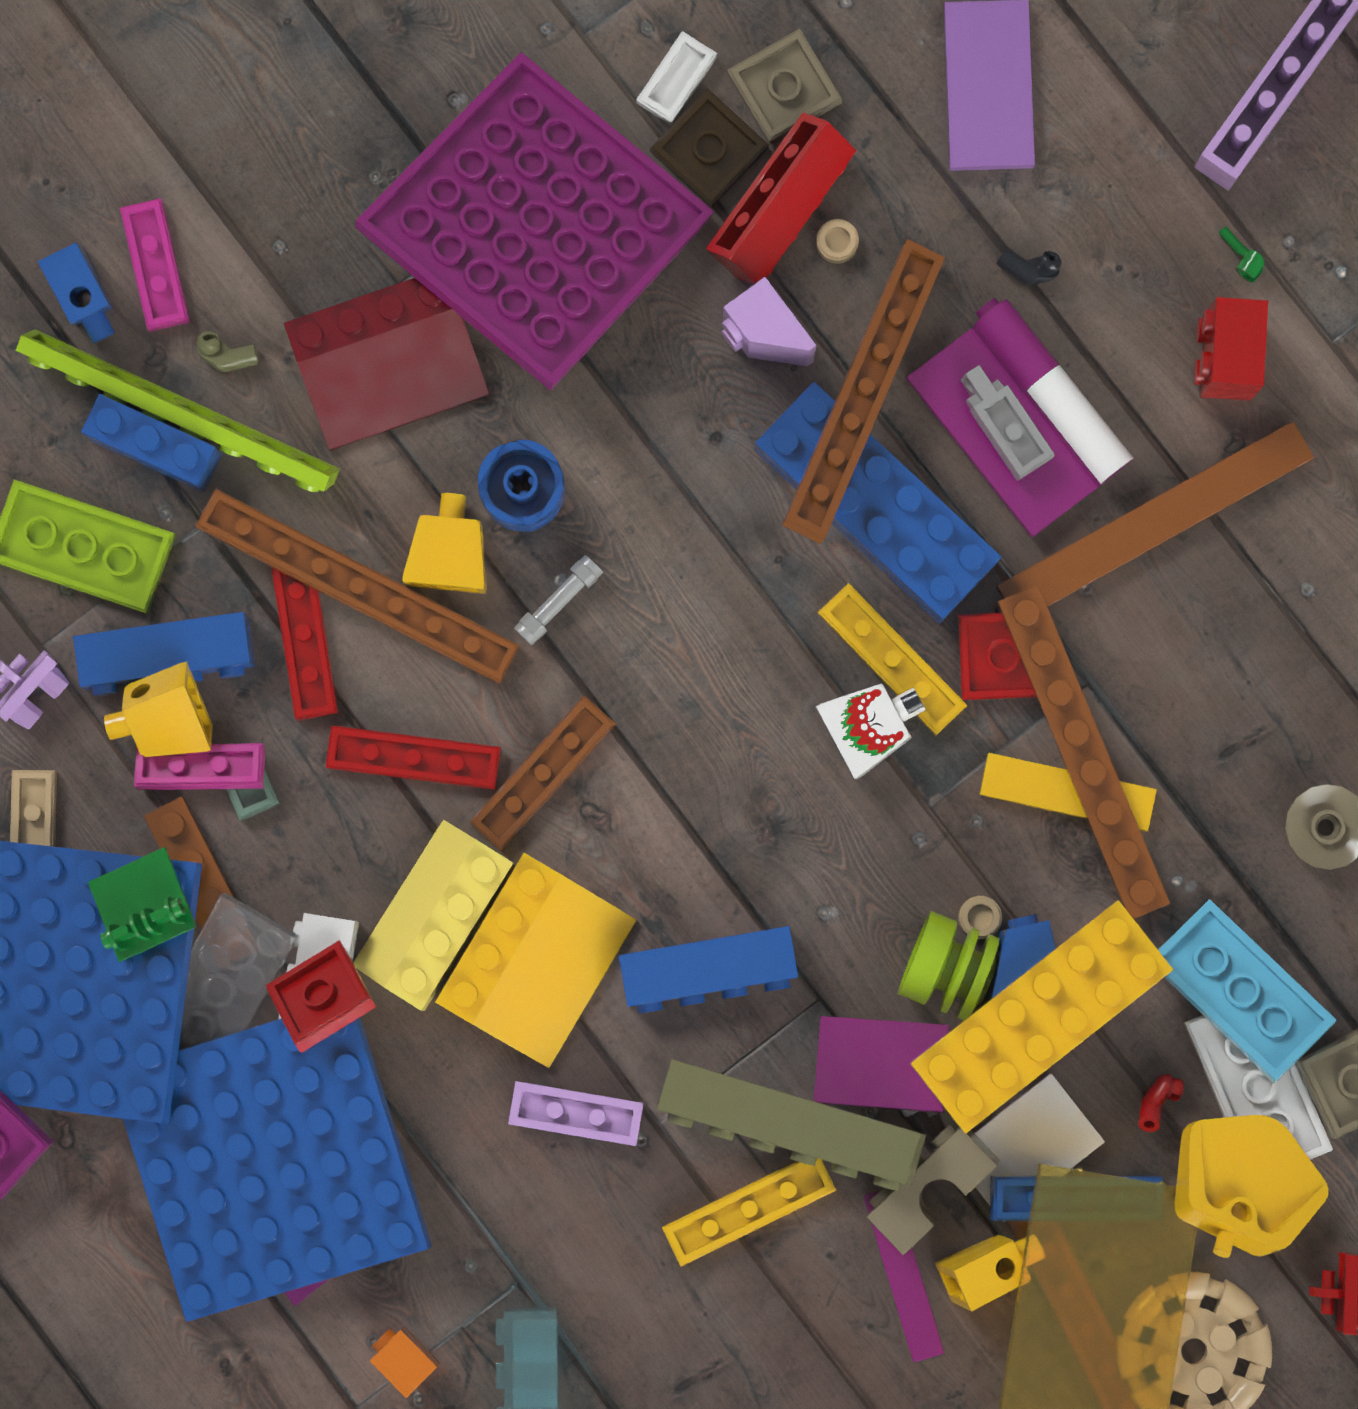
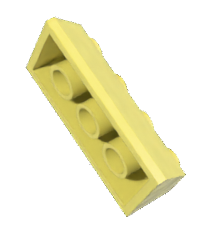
[353,820,516,1011]

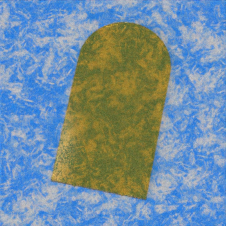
[999,1163,1197,1409]

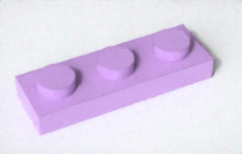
[508,1081,644,1146]

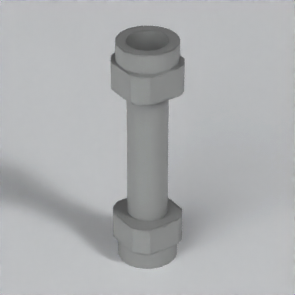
[514,555,603,646]

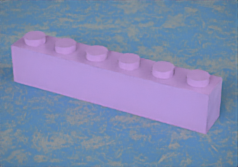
[1194,0,1358,191]

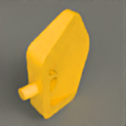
[1174,1115,1329,1258]

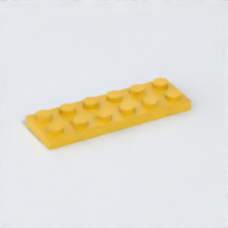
[910,900,1173,1134]

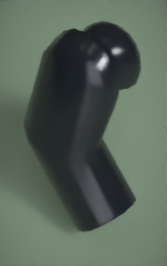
[996,247,1062,286]

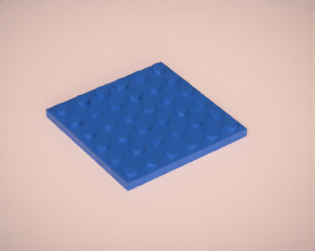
[0,841,202,1124]
[123,1017,432,1322]

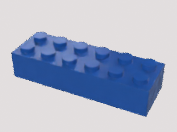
[754,382,1002,625]

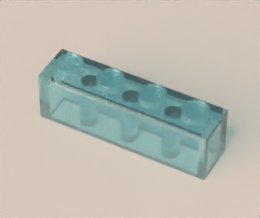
[496,1308,559,1409]

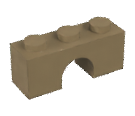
[867,1124,1000,1255]

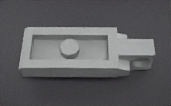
[961,365,1055,481]

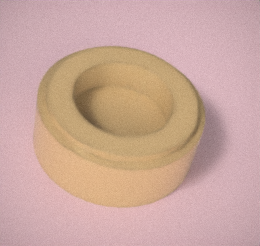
[816,219,859,264]
[958,896,1002,939]

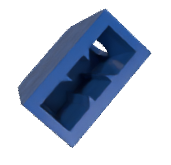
[38,242,115,344]

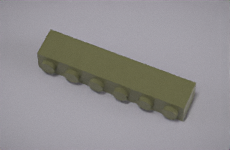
[657,1059,926,1191]

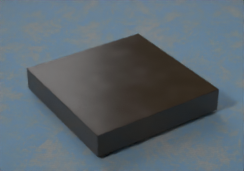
[650,88,769,208]

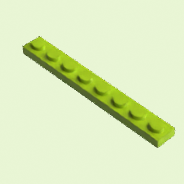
[15,329,340,492]

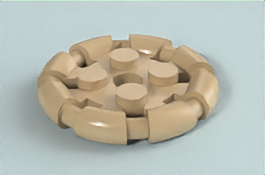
[1115,1272,1272,1409]

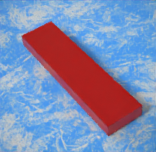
[271,567,339,721]
[325,725,501,790]

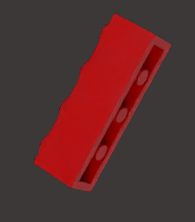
[706,113,857,285]

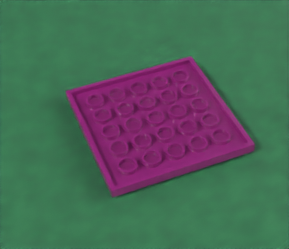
[355,52,714,391]

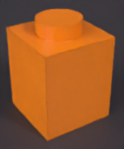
[370,1326,440,1398]

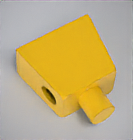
[402,493,487,594]
[104,661,213,757]
[934,1234,1044,1311]

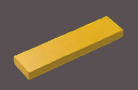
[817,583,967,736]
[979,753,1157,832]
[662,1158,836,1267]

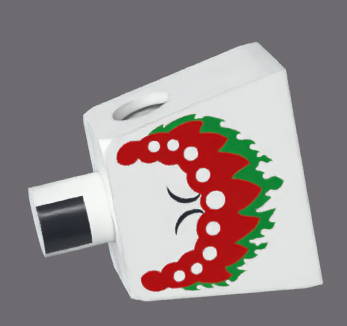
[816,684,926,779]

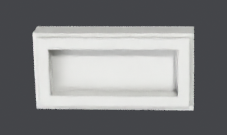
[636,31,717,126]

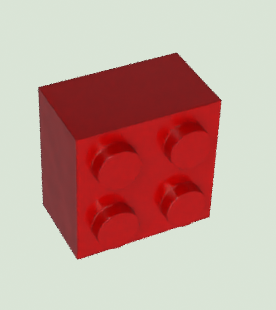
[1194,297,1269,401]

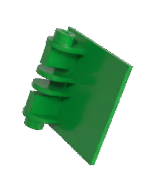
[88,847,197,962]

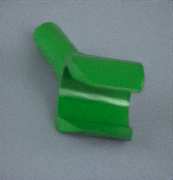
[1219,226,1264,283]

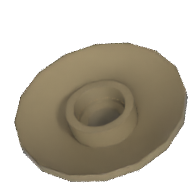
[1284,784,1358,870]

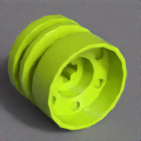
[897,911,1000,1021]

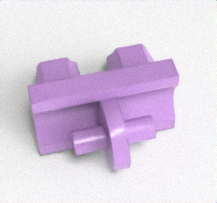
[0,650,69,730]

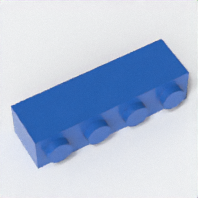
[73,612,255,696]
[619,926,798,1014]

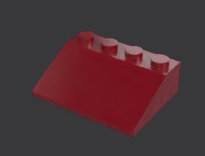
[283,278,490,451]

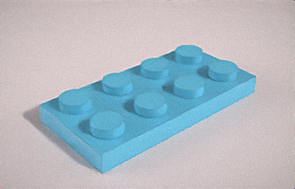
[1158,899,1336,1084]

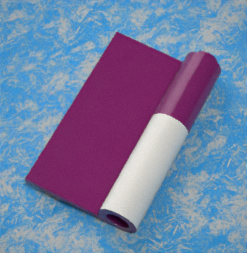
[905,298,1134,538]

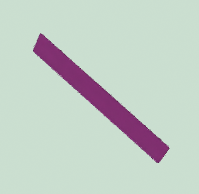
[863,1190,944,1362]

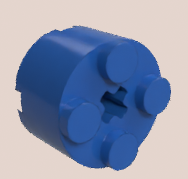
[478,440,565,532]

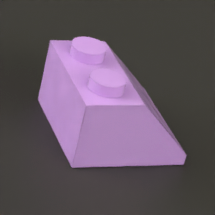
[721,277,816,366]

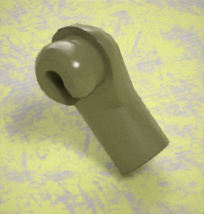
[197,331,259,372]

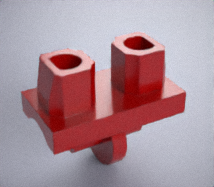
[1309,1252,1358,1335]

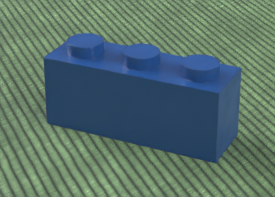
[81,394,222,493]

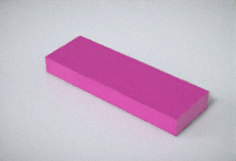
[120,198,190,332]
[134,743,266,790]

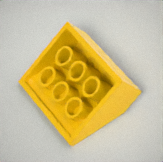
[435,853,637,1068]

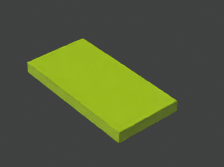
[0,479,176,614]

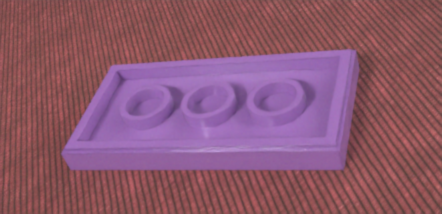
[944,0,1035,171]

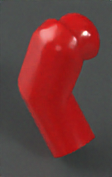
[1138,1074,1185,1132]

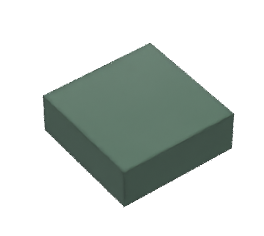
[226,768,280,821]

